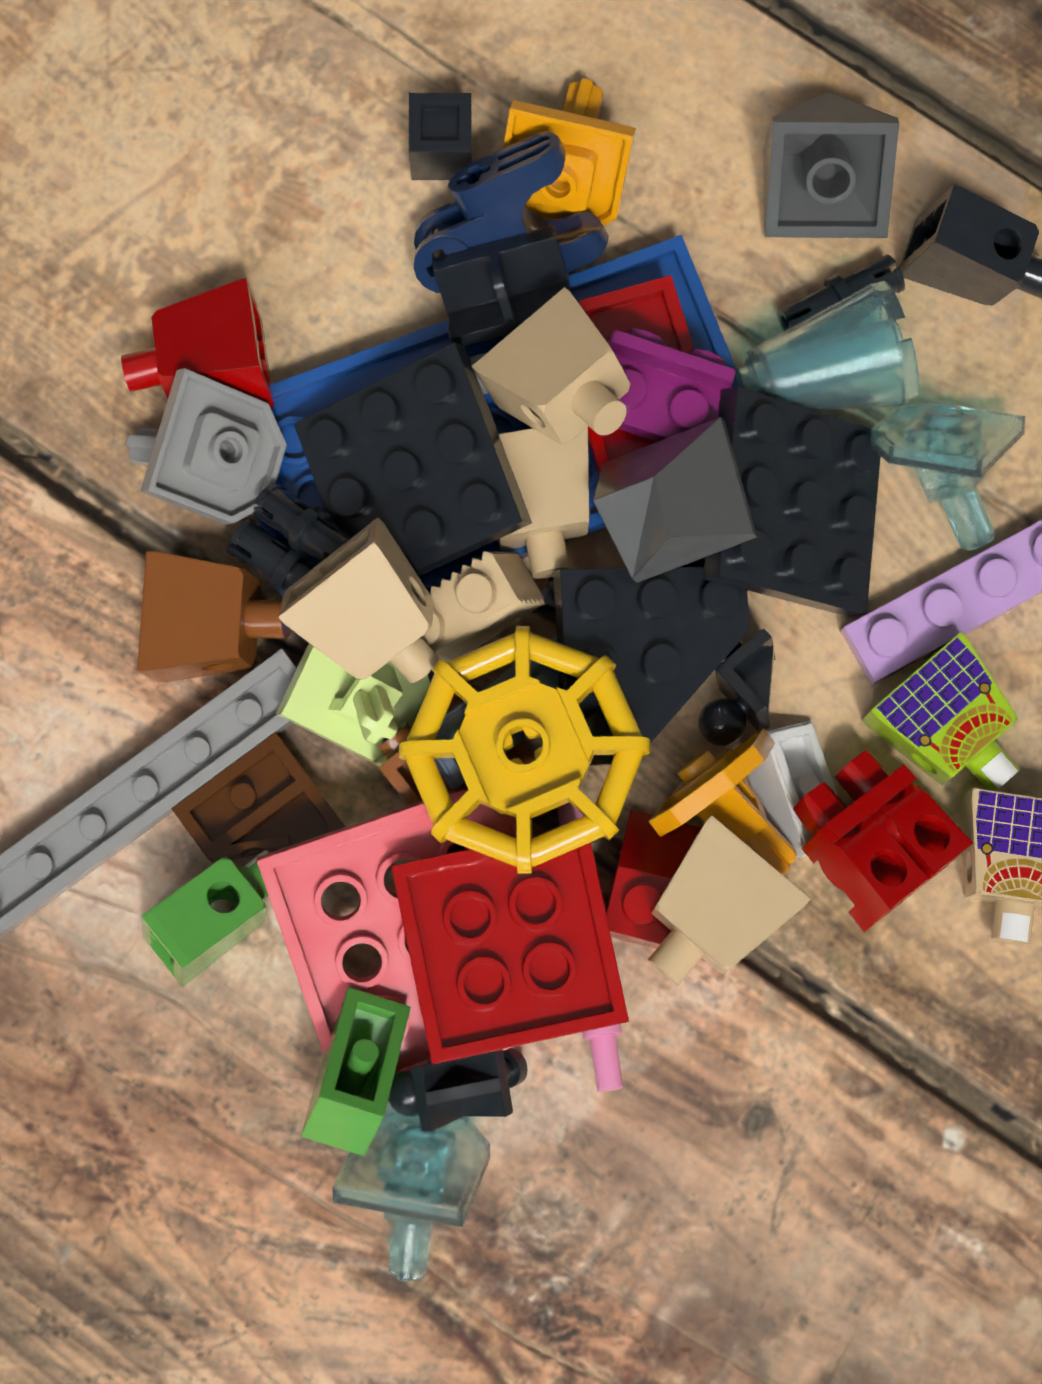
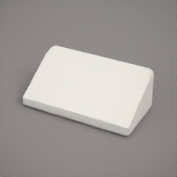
[741,720,838,860]

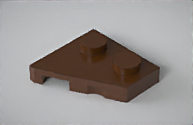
[172,732,346,863]

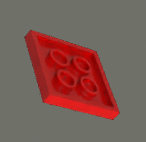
[391,834,629,1064]

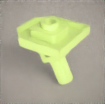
[276,643,430,762]

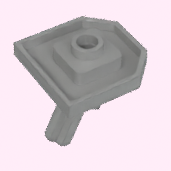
[125,368,287,524]

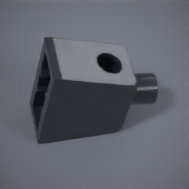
[899,184,1042,306]

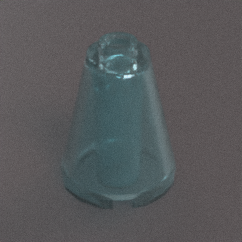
[736,281,919,411]

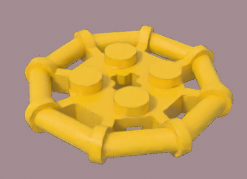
[399,626,650,874]

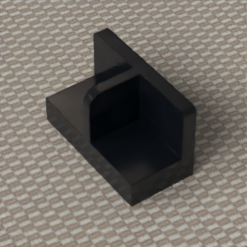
[432,225,572,346]

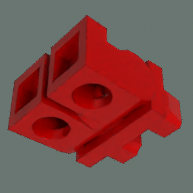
[792,750,973,933]

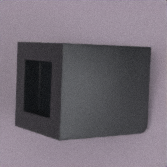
[409,93,472,180]

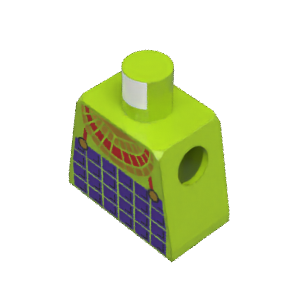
[862,632,1020,791]

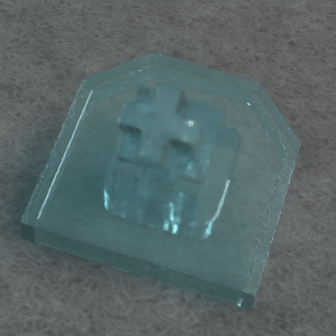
[871,402,1025,551]
[332,1109,490,1282]

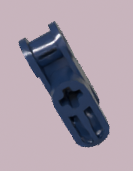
[413,131,609,293]

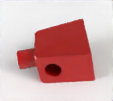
[121,278,275,408]

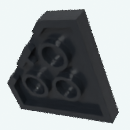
[553,567,750,766]

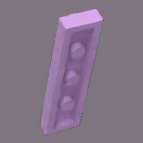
[840,520,1042,686]

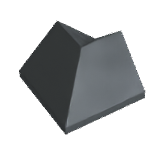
[763,92,899,238]
[593,417,757,583]

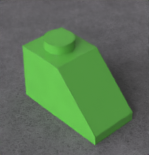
[301,987,411,1156]

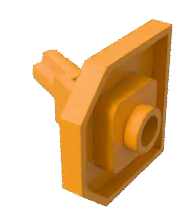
[503,78,636,226]
[648,728,797,875]

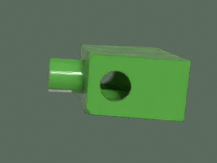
[141,850,269,988]

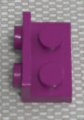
[608,329,736,442]

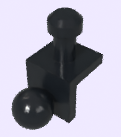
[698,628,776,746]
[388,1048,528,1132]

